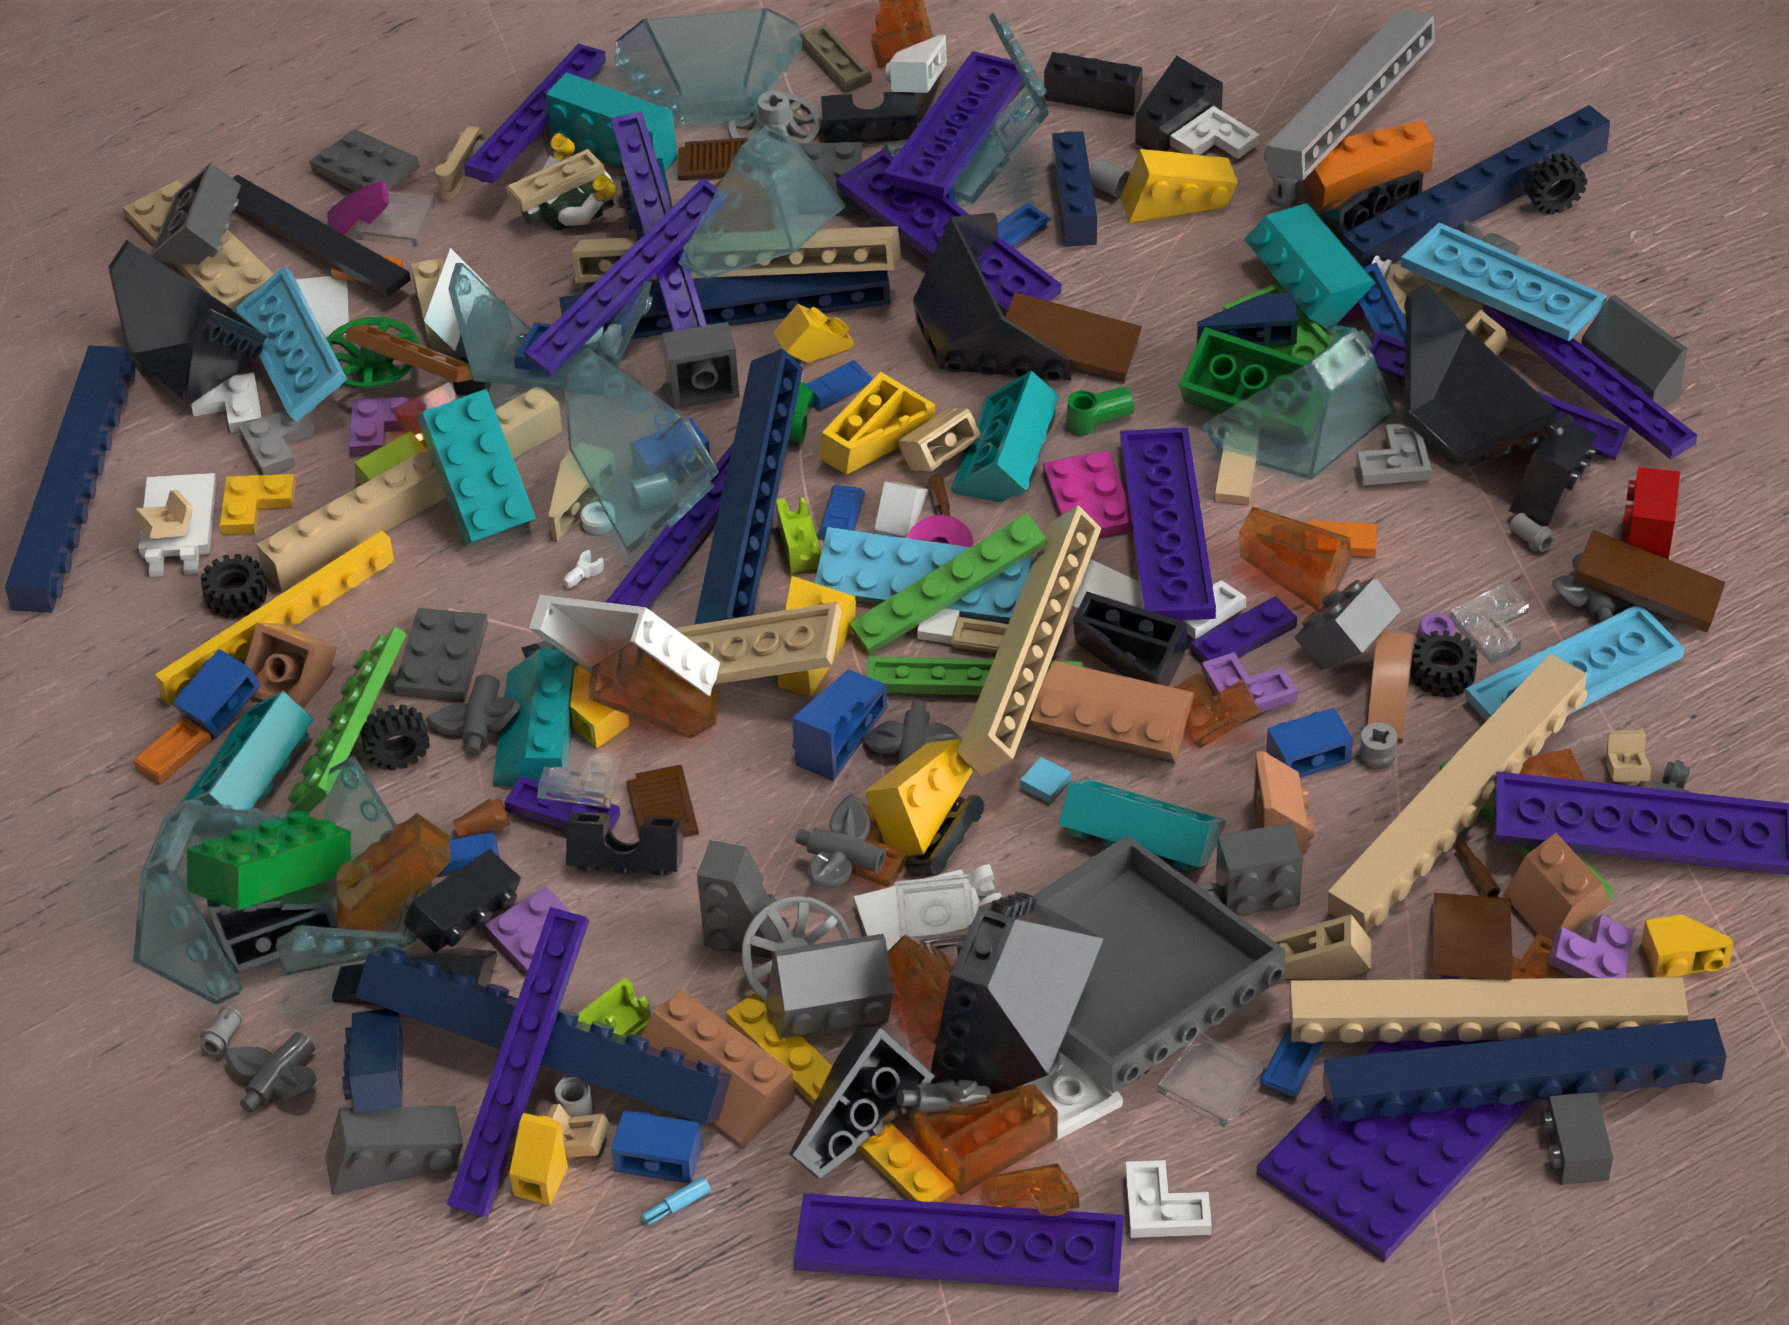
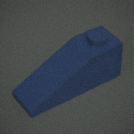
[1196,293,1298,346]

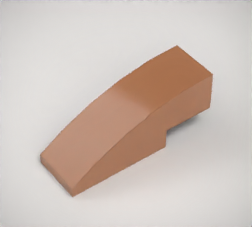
[1367,631,1413,743]

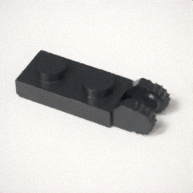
[904,795,985,876]

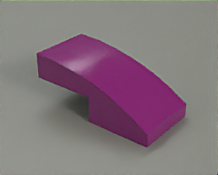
[327,181,389,234]

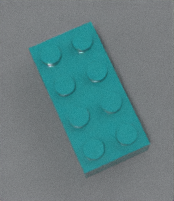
[546,72,677,172]
[416,389,536,546]

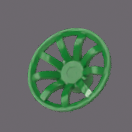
[326,317,420,389]

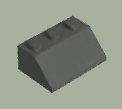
[150,163,241,265]
[1581,294,1687,408]
[765,933,894,1039]

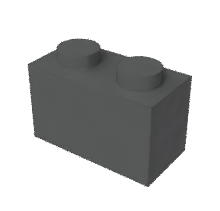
[1541,1092,1613,1185]

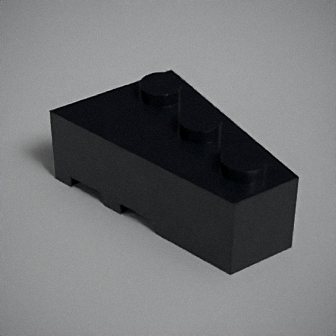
[1135,55,1223,152]
[1509,422,1598,527]
[1073,591,1188,686]
[207,887,342,974]

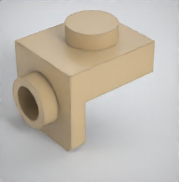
[133,490,193,540]
[1606,730,1651,785]
[547,1104,610,1158]

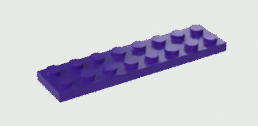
[883,51,1030,199]
[836,149,1062,317]
[1120,427,1216,621]
[1494,772,1789,875]
[794,1193,1124,1292]

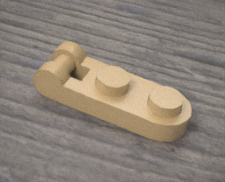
[435,126,485,200]

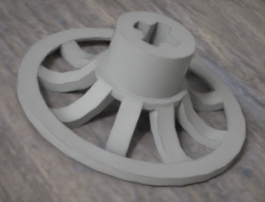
[728,91,822,157]
[741,896,852,1001]

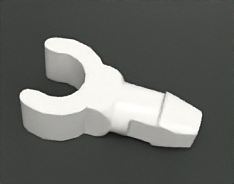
[563,550,604,588]

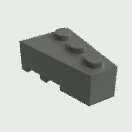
[697,840,789,959]
[325,1106,463,1195]

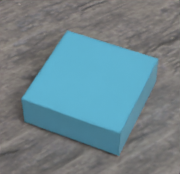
[1020,757,1071,804]

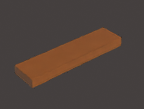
[345,325,476,383]

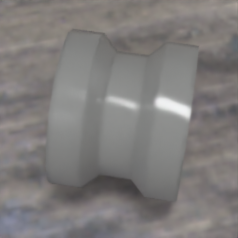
[1359,722,1397,769]

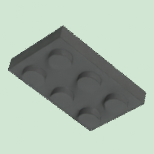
[309,130,420,191]
[796,142,862,216]
[394,608,488,702]

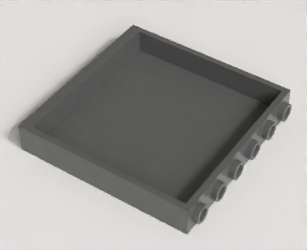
[957,835,1285,1093]

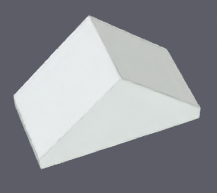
[874,482,929,538]

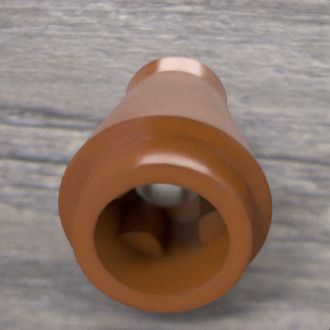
[453,798,511,838]

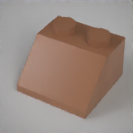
[245,623,338,709]
[1253,751,1314,853]
[1503,833,1610,949]

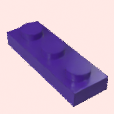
[1190,596,1297,663]
[504,776,621,831]

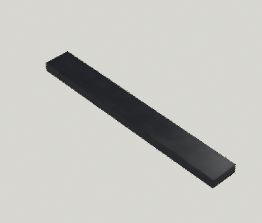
[232,174,411,297]

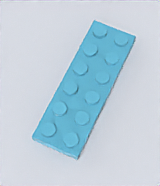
[1401,223,1607,341]
[235,266,347,422]
[815,527,1033,623]
[1465,605,1685,721]

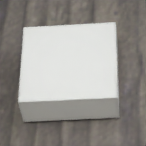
[917,608,960,644]

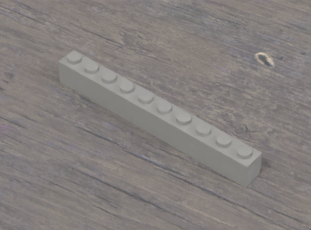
[1264,10,1435,181]

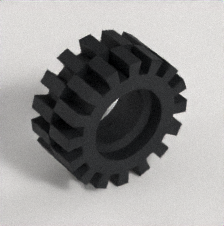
[1523,153,1587,214]
[200,554,267,618]
[1411,630,1478,697]
[360,704,430,770]

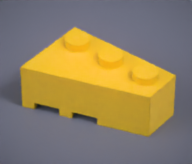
[1120,149,1238,223]
[819,372,936,475]
[777,576,857,698]
[864,739,973,858]

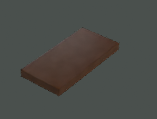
[1006,292,1142,382]
[1573,530,1726,632]
[1433,892,1513,981]

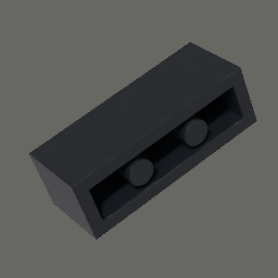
[1044,52,1143,116]
[403,849,521,953]

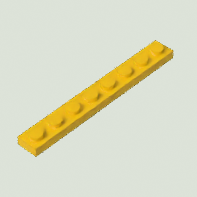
[155,530,394,706]
[726,992,955,1203]

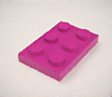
[1043,450,1132,538]

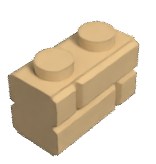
[898,408,981,471]

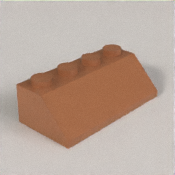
[1030,661,1194,763]
[641,989,795,1147]

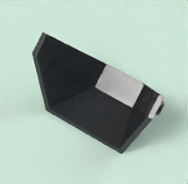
[913,212,1071,381]
[108,240,267,408]
[1403,283,1575,467]
[929,891,1104,1097]

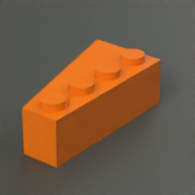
[1304,120,1434,210]

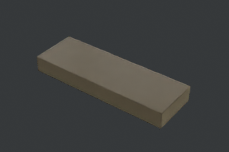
[799,24,872,93]

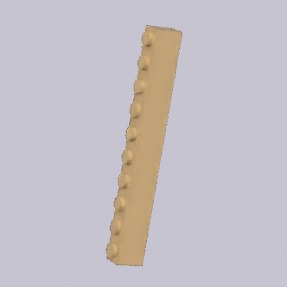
[571,226,901,283]
[256,385,563,592]
[957,505,1102,776]
[1328,654,1588,934]
[1289,977,1689,1043]

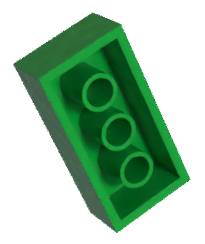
[1178,327,1334,443]
[187,811,351,910]

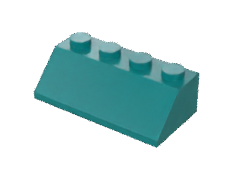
[1244,203,1375,331]
[951,371,1059,502]
[493,649,577,786]
[173,691,314,831]
[1058,778,1226,871]

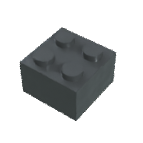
[662,322,740,409]
[1294,577,1401,670]
[1215,823,1303,916]

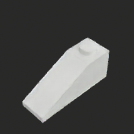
[886,35,947,93]

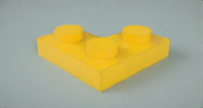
[220,474,296,535]

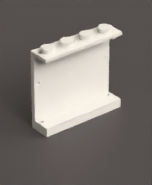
[529,595,720,696]

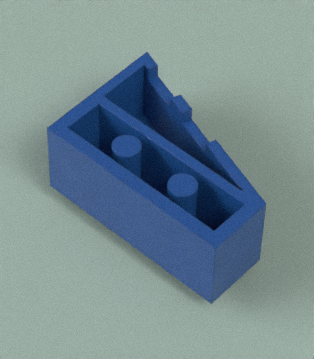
[792,669,887,781]

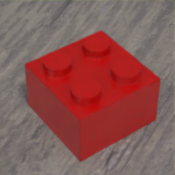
[1621,466,1680,559]

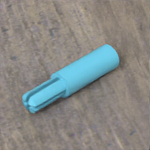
[641,1176,711,1226]

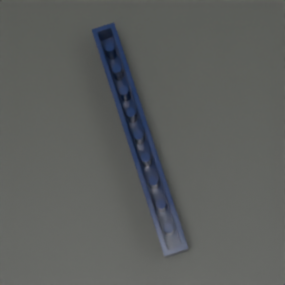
[1342,105,1611,268]
[559,270,890,344]
[5,345,136,613]
[694,348,803,625]
[355,947,732,1125]
[1323,1018,1727,1121]

